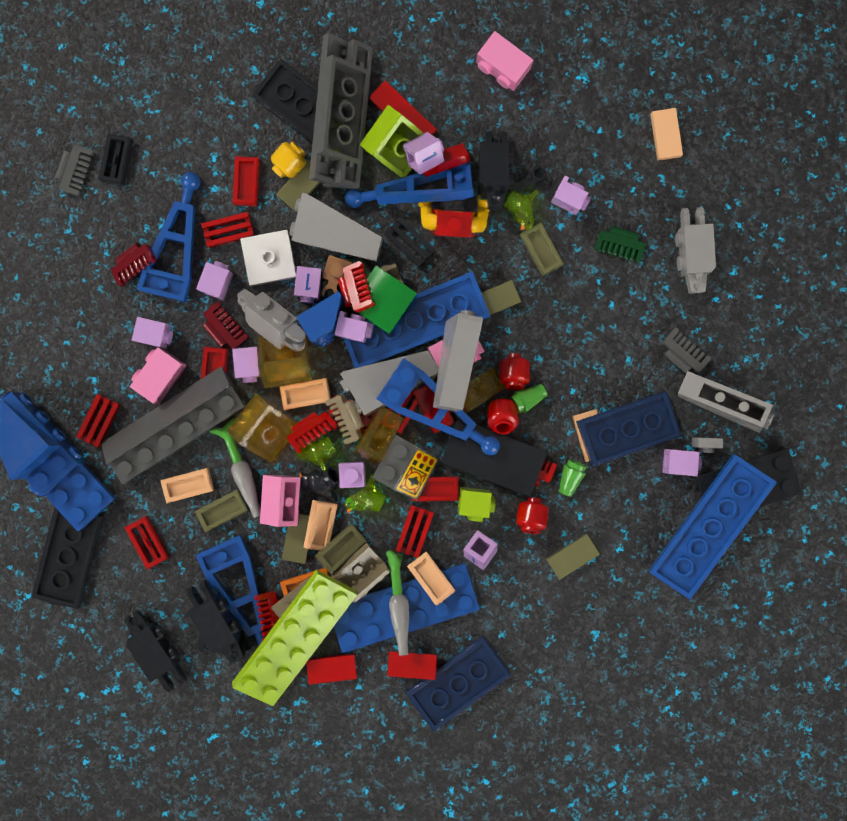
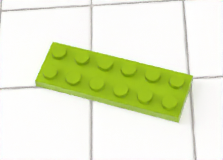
[232,569,357,706]

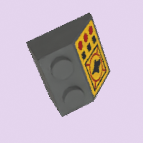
[372,435,440,500]

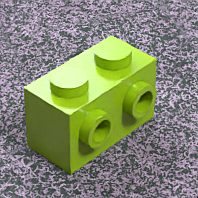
[458,487,495,522]

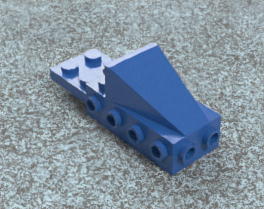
[0,392,116,531]

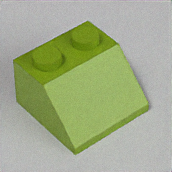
[360,105,424,178]

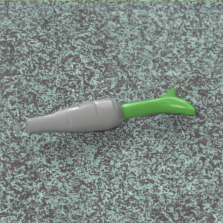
[209,418,261,518]
[386,550,409,656]

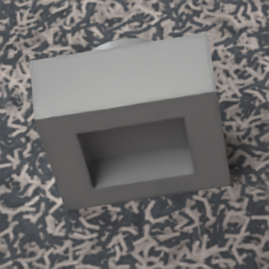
[692,437,723,453]

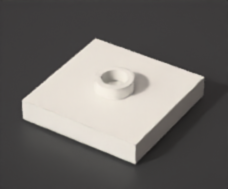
[240,230,296,287]

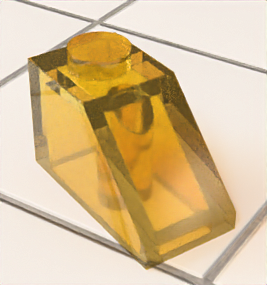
[463,367,505,413]
[353,406,403,463]

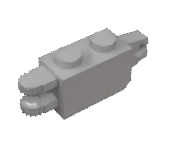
[675,207,716,294]
[237,289,305,352]

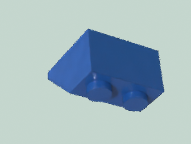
[296,291,344,347]

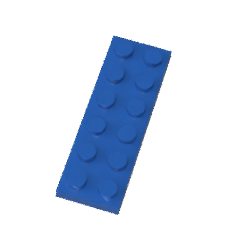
[343,271,490,368]
[649,453,777,599]
[334,563,480,653]

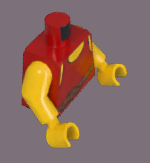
[418,195,490,238]

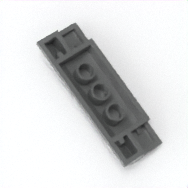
[309,33,373,189]
[101,366,246,485]

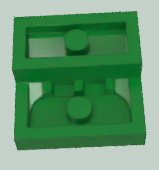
[351,266,417,334]

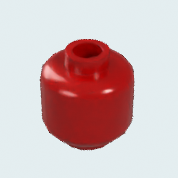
[499,353,530,391]
[487,398,519,435]
[516,497,549,534]

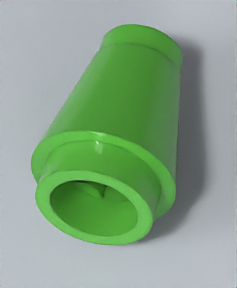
[510,384,547,414]
[559,459,587,497]

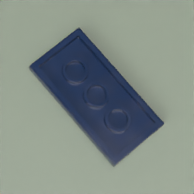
[576,391,682,467]
[406,635,511,732]

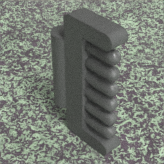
[55,145,95,196]
[662,328,711,374]

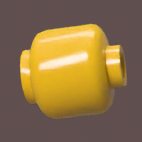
[271,141,307,178]

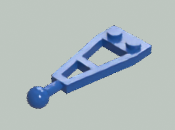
[344,162,474,208]
[137,172,201,303]
[376,358,500,455]
[195,534,267,645]

